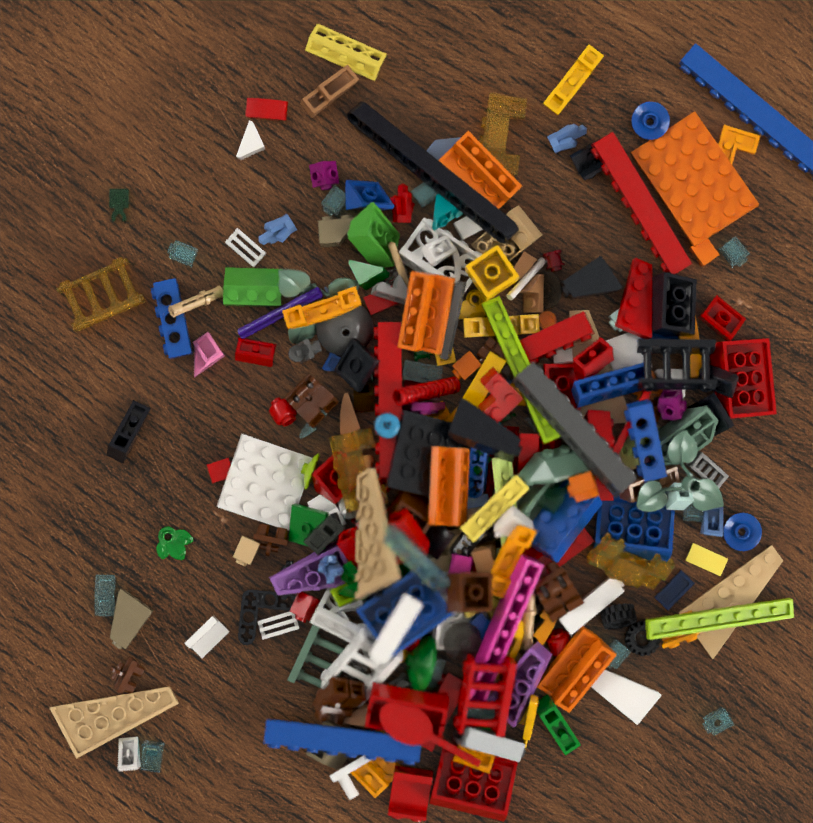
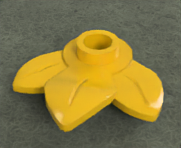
[459,290,486,319]

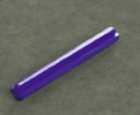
[238,287,323,339]

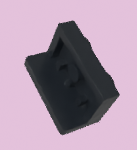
[570,137,603,180]

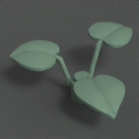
[278,269,359,344]
[636,430,724,512]

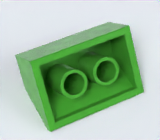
[347,202,400,268]
[223,268,282,307]

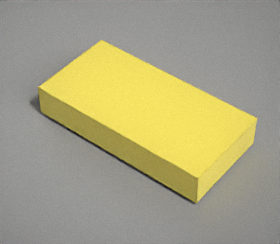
[685,543,728,576]

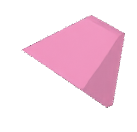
[192,332,225,378]

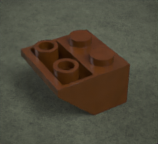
[386,490,430,534]

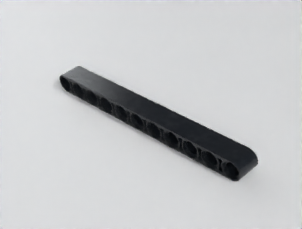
[347,101,519,244]

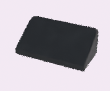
[698,365,739,398]

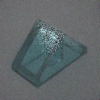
[141,740,165,773]

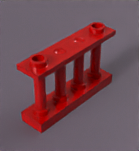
[453,654,517,737]

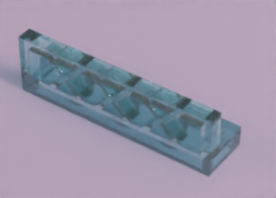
[383,524,451,592]

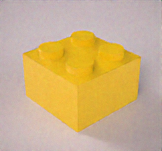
[465,245,519,302]

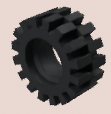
[600,603,637,630]
[625,621,661,656]

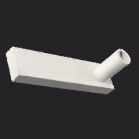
[330,755,371,800]

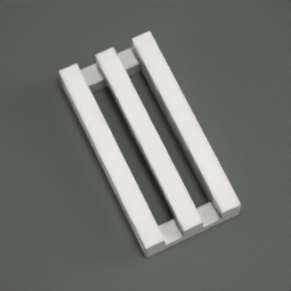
[225,228,266,267]
[257,612,300,640]

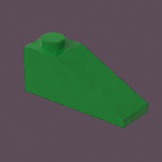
[536,694,581,755]

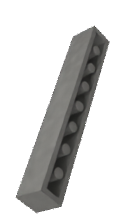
[512,362,637,497]

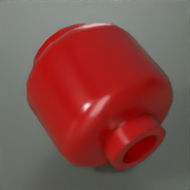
[269,397,297,427]
[546,628,572,657]

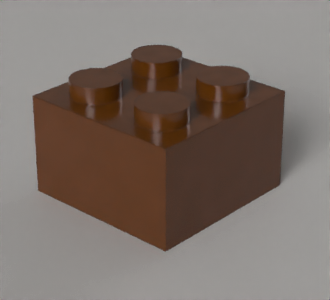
[446,572,492,612]

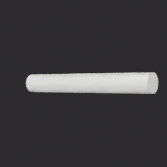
[506,258,546,300]

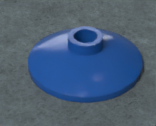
[631,102,670,140]
[723,513,762,551]

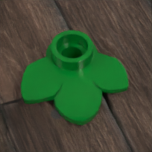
[156,526,194,560]

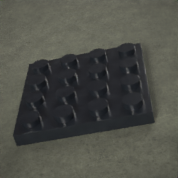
[386,410,471,497]

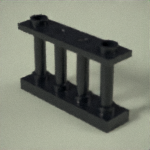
[637,339,717,392]

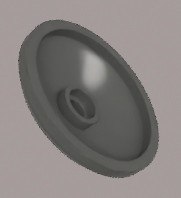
[316,305,374,356]

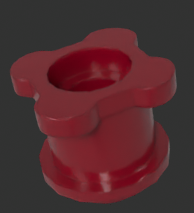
[543,249,565,272]

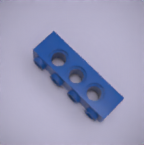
[151,278,193,359]
[571,363,653,408]
[624,399,667,482]

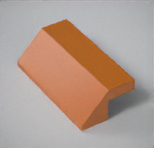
[438,131,522,209]
[398,271,455,355]
[429,446,470,526]
[537,626,617,713]

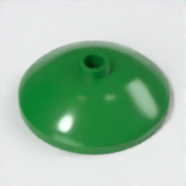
[405,634,437,691]

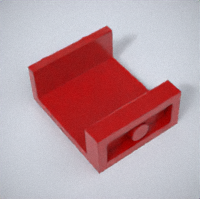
[388,765,433,822]

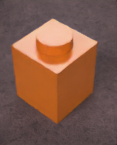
[689,239,720,267]
[451,351,482,381]
[567,471,599,503]

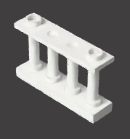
[320,627,403,708]

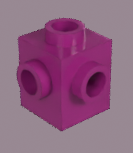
[309,161,339,191]
[658,390,687,421]

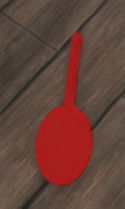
[379,702,481,767]

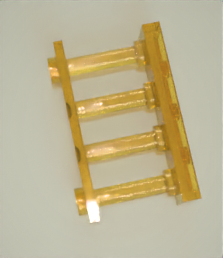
[56,257,147,332]

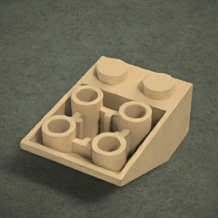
[471,205,542,262]

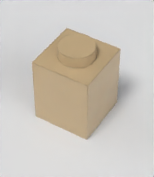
[233,535,260,566]

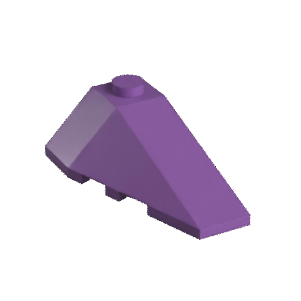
[269,541,348,595]

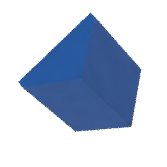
[345,180,394,211]

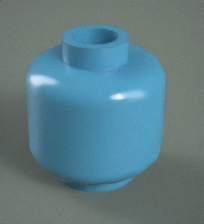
[375,413,400,438]

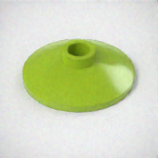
[301,453,320,490]

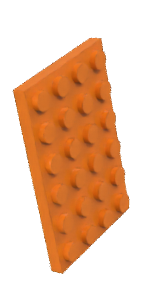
[631,112,759,247]

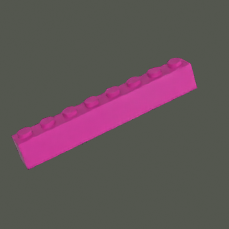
[460,554,544,701]

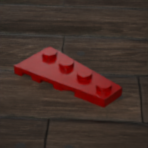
[615,257,652,339]

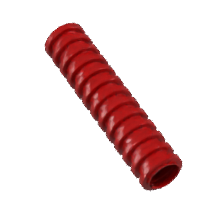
[393,376,460,406]

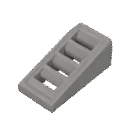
[686,451,729,488]

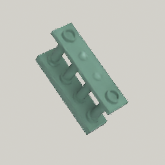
[287,624,345,688]

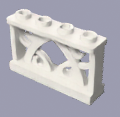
[399,217,483,294]
[310,588,376,652]

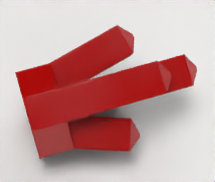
[390,183,415,223]

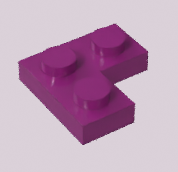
[402,402,445,415]

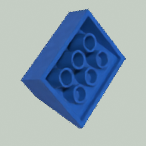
[592,495,675,563]
[356,565,454,658]

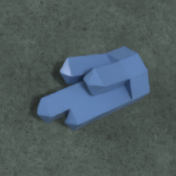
[547,124,587,154]
[259,214,297,245]
[318,555,343,584]

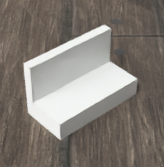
[185,615,230,658]

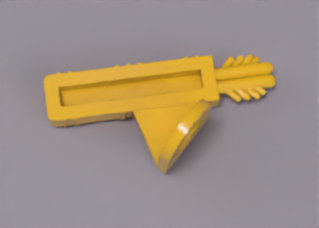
[518,695,538,748]

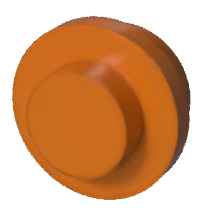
[539,311,557,329]

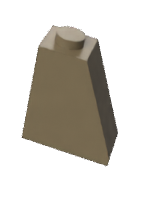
[110,588,154,649]

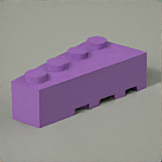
[487,642,552,728]

